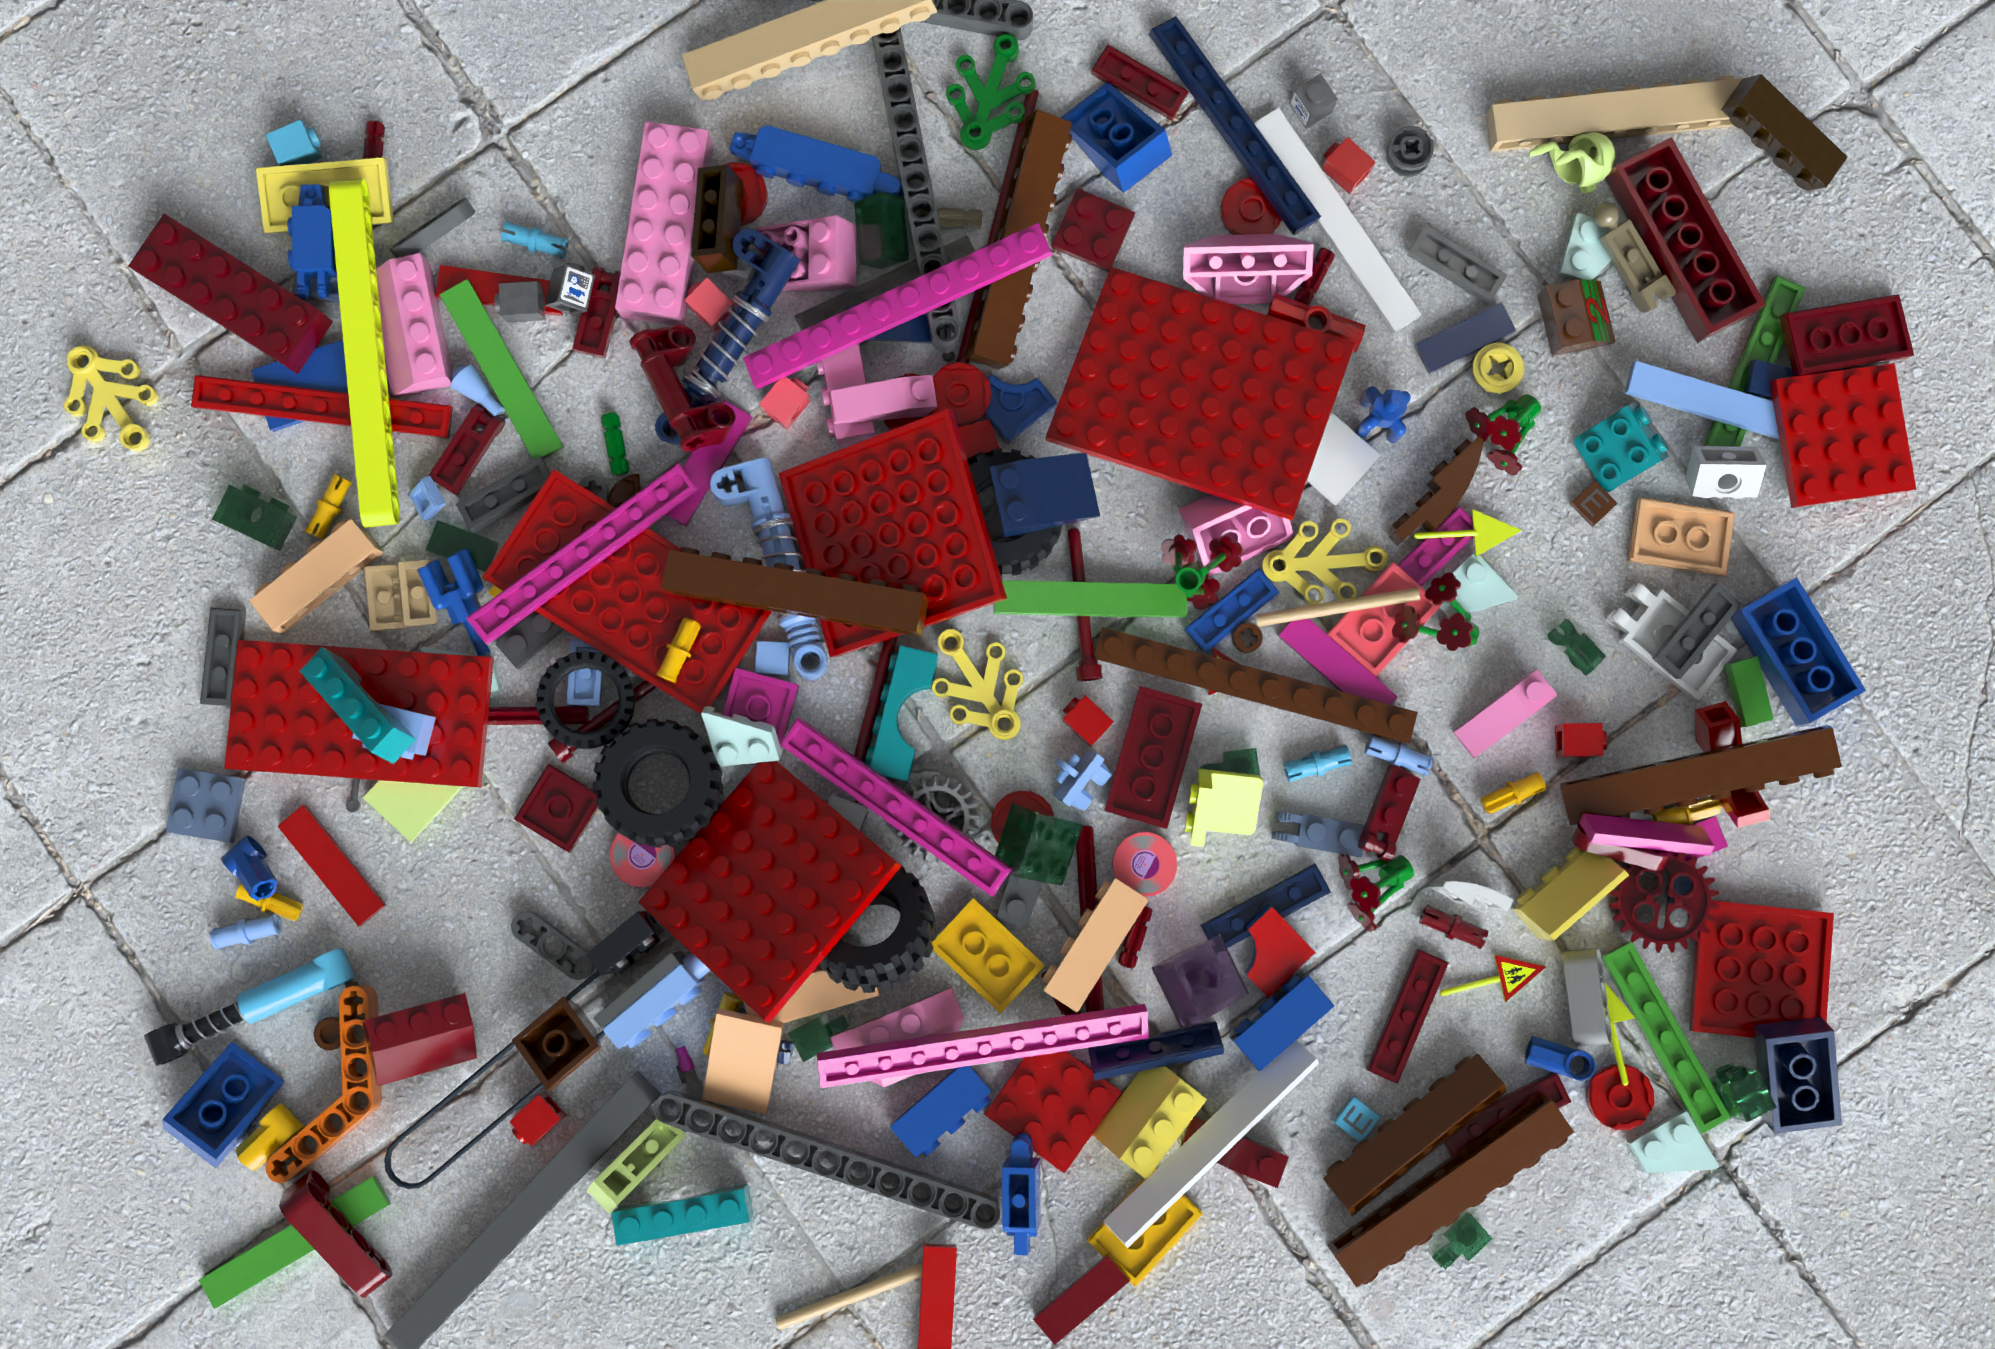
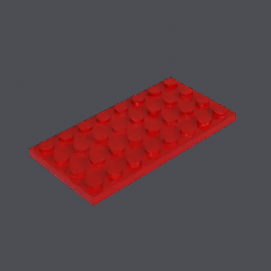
[482,469,773,715]
[224,640,494,788]

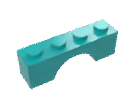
[865,645,939,783]
[300,647,416,764]
[611,1184,754,1246]

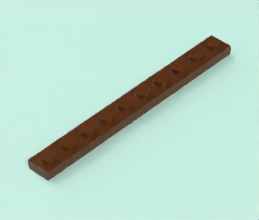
[1094,627,1418,744]

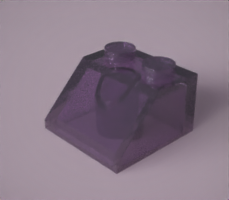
[1152,934,1249,1027]

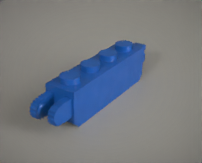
[730,125,902,205]

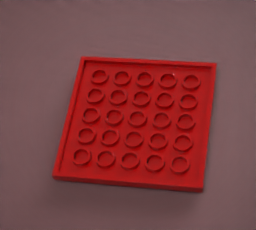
[779,409,1007,658]
[638,761,901,1023]

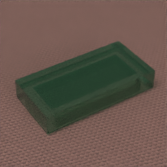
[426,520,499,572]

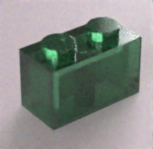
[854,192,909,269]

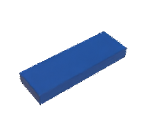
[1184,568,1280,654]

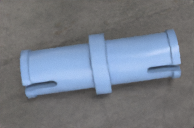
[1364,734,1433,776]
[210,914,282,949]

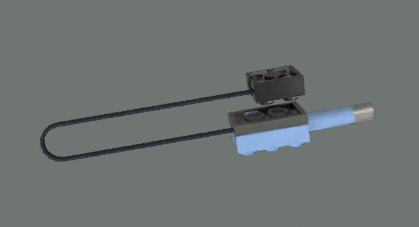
[384,911,710,1189]

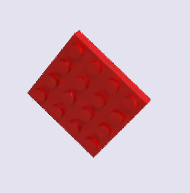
[1770,363,1916,508]
[1689,900,1834,1038]

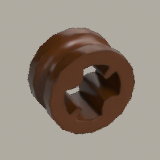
[1232,623,1263,653]

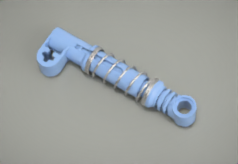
[710,458,828,681]

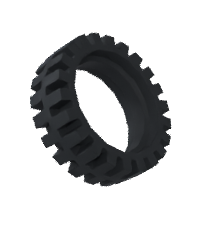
[536,651,635,749]

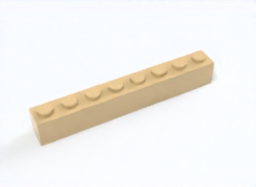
[682,0,938,101]
[1486,76,1744,152]

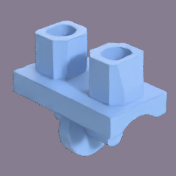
[1053,749,1112,811]

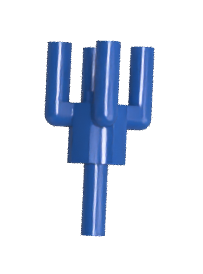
[1355,386,1411,443]
[417,548,490,656]

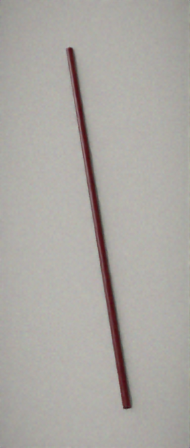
[854,89,1039,763]

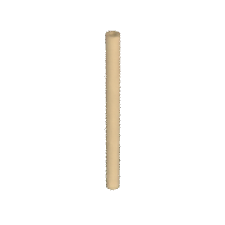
[1256,587,1420,627]
[775,1263,922,1330]

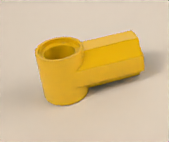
[234,1103,305,1171]

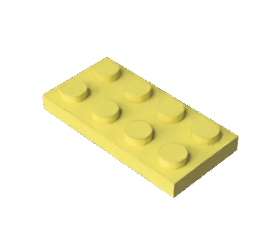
[256,157,394,234]

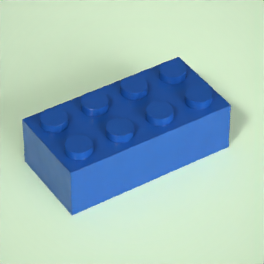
[1731,577,1866,726]

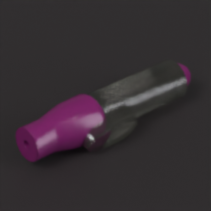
[675,1046,703,1100]

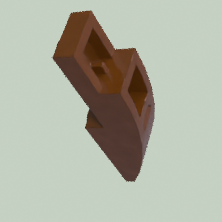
[1389,436,1484,546]

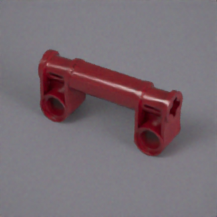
[629,324,736,452]

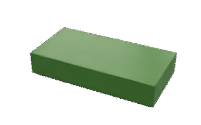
[1724,656,1774,728]

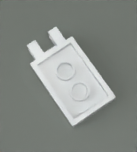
[1605,583,1737,701]

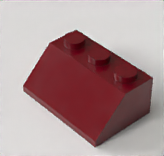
[361,993,477,1086]

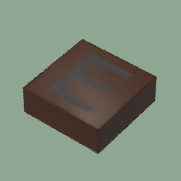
[1570,480,1617,527]

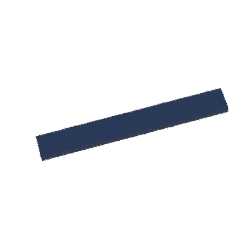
[1149,16,1321,235]

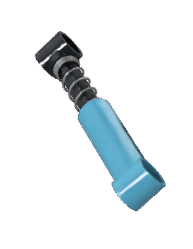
[144,948,355,1066]

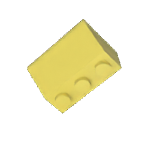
[1513,846,1629,941]
[1092,1066,1207,1179]

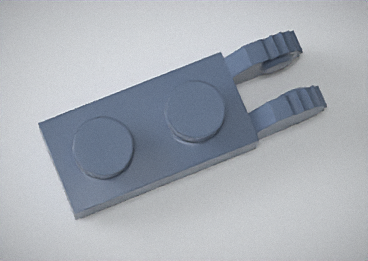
[1272,812,1365,858]

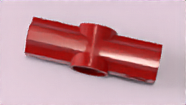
[1267,294,1366,353]

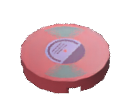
[1112,832,1177,897]
[610,833,676,888]

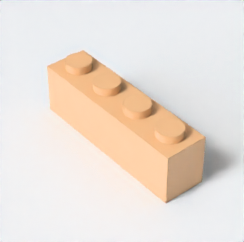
[249,519,384,634]
[1041,878,1149,1012]
[743,965,881,1023]

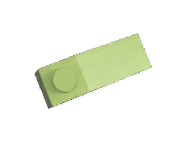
[586,1119,686,1214]

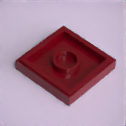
[514,763,599,853]

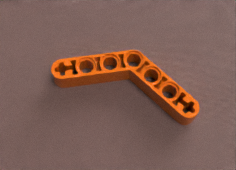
[266,984,382,1183]

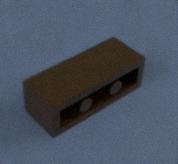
[691,164,743,273]

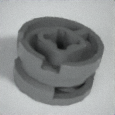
[1386,126,1434,177]

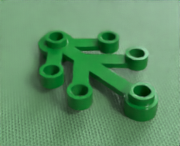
[946,34,1036,150]

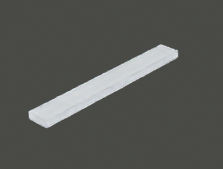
[1254,107,1422,334]
[1103,1040,1319,1248]

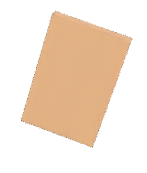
[1627,497,1735,577]
[702,1008,784,1114]

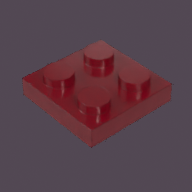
[1052,188,1136,272]

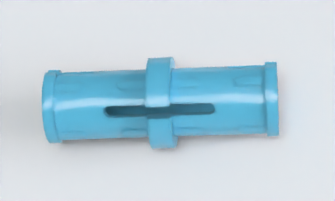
[501,221,569,259]
[1283,745,1352,782]

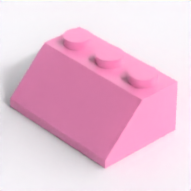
[1179,494,1294,576]

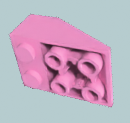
[755,215,857,291]

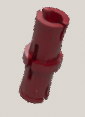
[1419,904,1489,949]

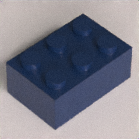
[1754,1017,1842,1134]

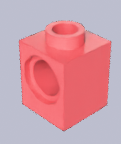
[685,278,735,334]
[759,377,811,430]

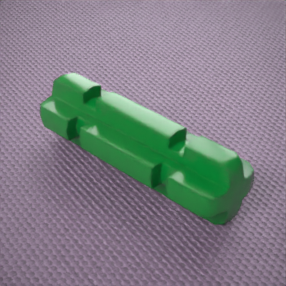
[601,412,629,476]

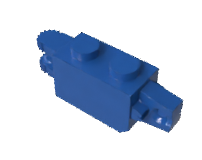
[287,184,337,299]
[1002,1132,1041,1255]

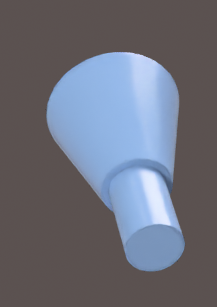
[450,364,504,416]

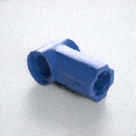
[221,835,278,901]
[1524,1036,1595,1081]

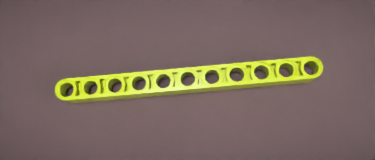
[329,178,400,528]

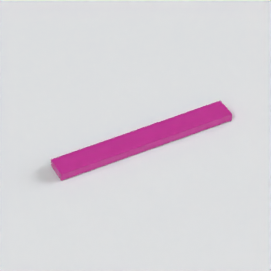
[466,463,699,645]
[780,717,1012,896]

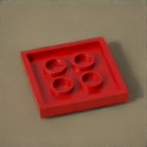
[984,1051,1122,1173]

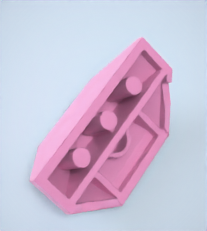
[1183,234,1313,304]
[830,987,964,1087]

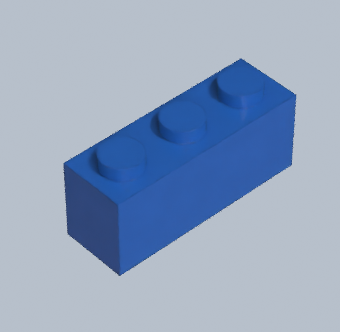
[1231,974,1335,1071]
[890,1065,992,1158]

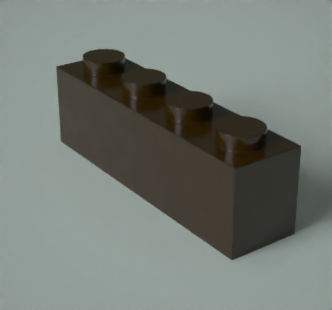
[1721,74,1848,191]

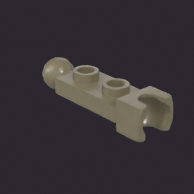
[1593,202,1676,313]

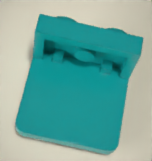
[1574,402,1669,492]

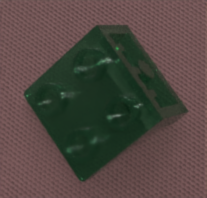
[995,803,1082,886]

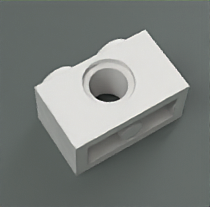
[1685,446,1766,499]

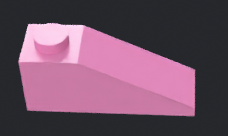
[829,375,937,424]
[1453,669,1558,758]

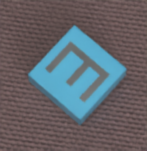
[1333,1096,1381,1142]

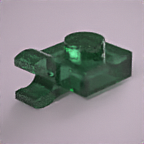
[1547,619,1606,676]
[1200,748,1260,776]
[788,1014,849,1062]
[1432,1212,1493,1270]

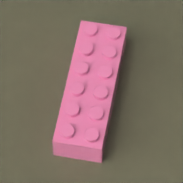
[615,121,713,325]

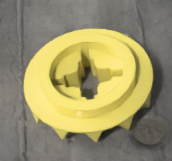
[1471,343,1524,395]

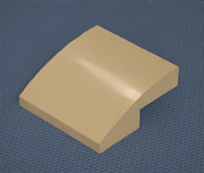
[364,560,437,632]

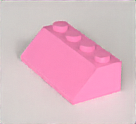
[376,253,453,399]

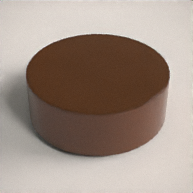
[313,1017,341,1050]

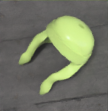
[1529,132,1616,194]

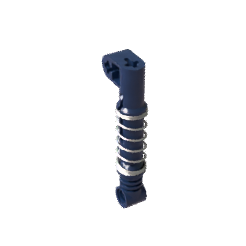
[655,229,801,446]

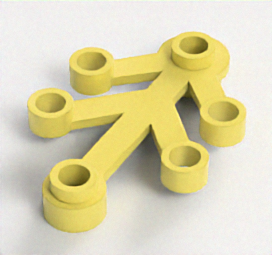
[64,345,158,452]
[1262,518,1388,605]
[932,629,1023,740]

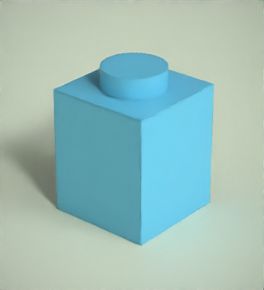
[266,119,323,166]

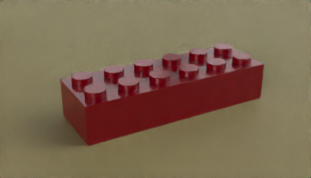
[1605,137,1766,344]
[128,213,333,374]

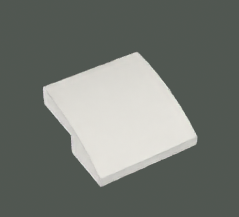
[1307,413,1381,506]
[1430,881,1514,911]

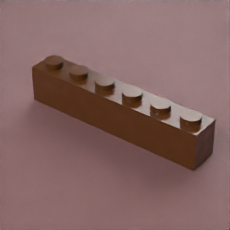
[1323,1053,1507,1217]

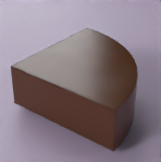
[607,473,641,507]

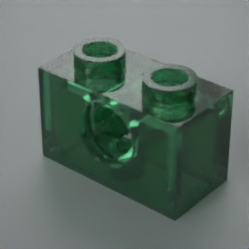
[212,484,297,551]
[1709,1063,1777,1122]

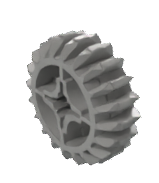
[895,774,981,863]

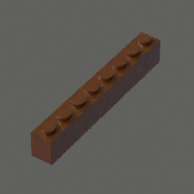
[963,109,1072,370]
[661,547,929,637]
[1560,725,1842,825]
[1327,1092,1574,1288]

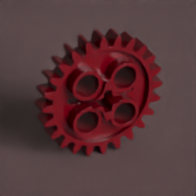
[1608,851,1720,953]

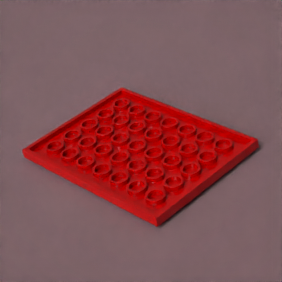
[1046,267,1355,521]

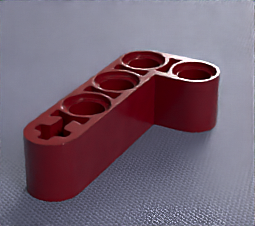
[279,1169,393,1298]

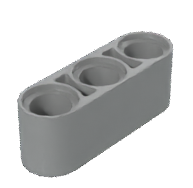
[1563,948,1611,1046]

